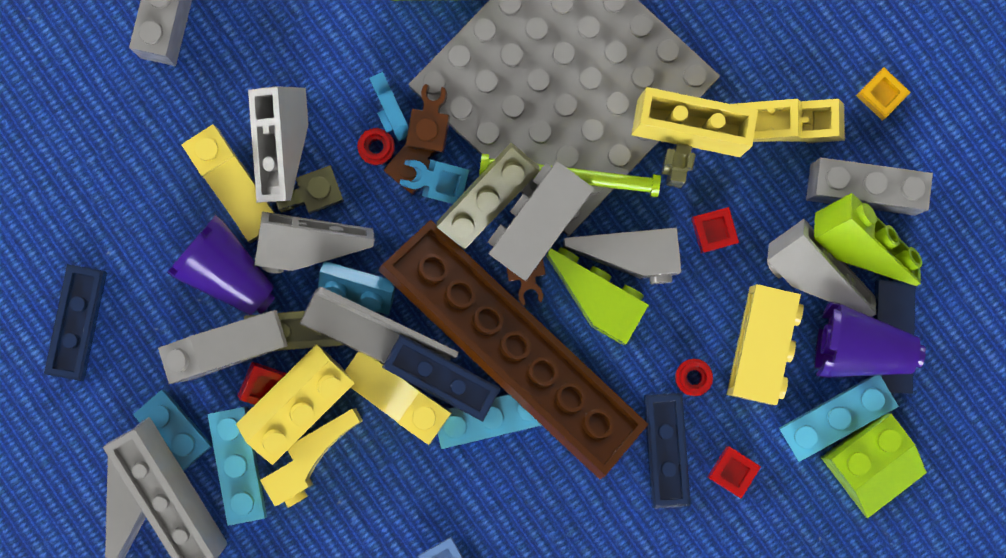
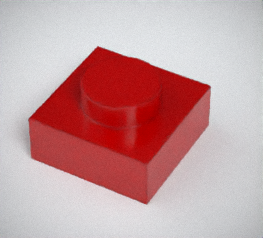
[691,207,739,254]
[238,362,287,405]
[707,446,761,499]

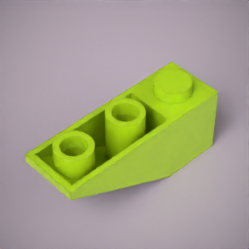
[814,193,922,286]
[546,247,649,345]

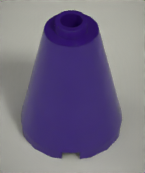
[167,215,275,315]
[814,302,926,378]

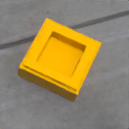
[856,67,911,121]

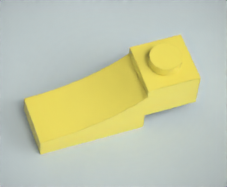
[732,99,845,143]
[181,124,275,243]
[345,351,452,445]
[260,408,363,508]

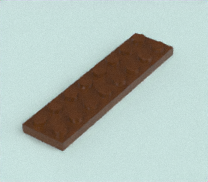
[379,219,649,480]

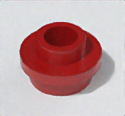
[358,128,395,165]
[675,359,713,396]

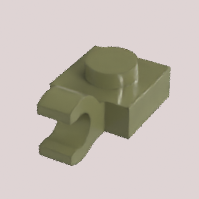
[662,144,696,188]
[276,165,344,214]

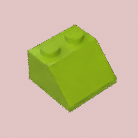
[821,413,927,518]

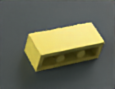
[631,87,758,157]
[726,284,804,405]
[236,344,354,465]

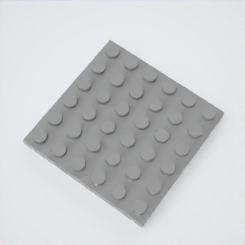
[408,0,720,237]

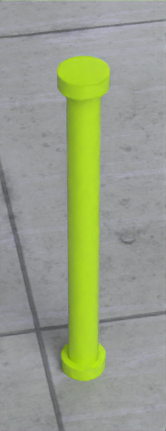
[479,154,661,197]

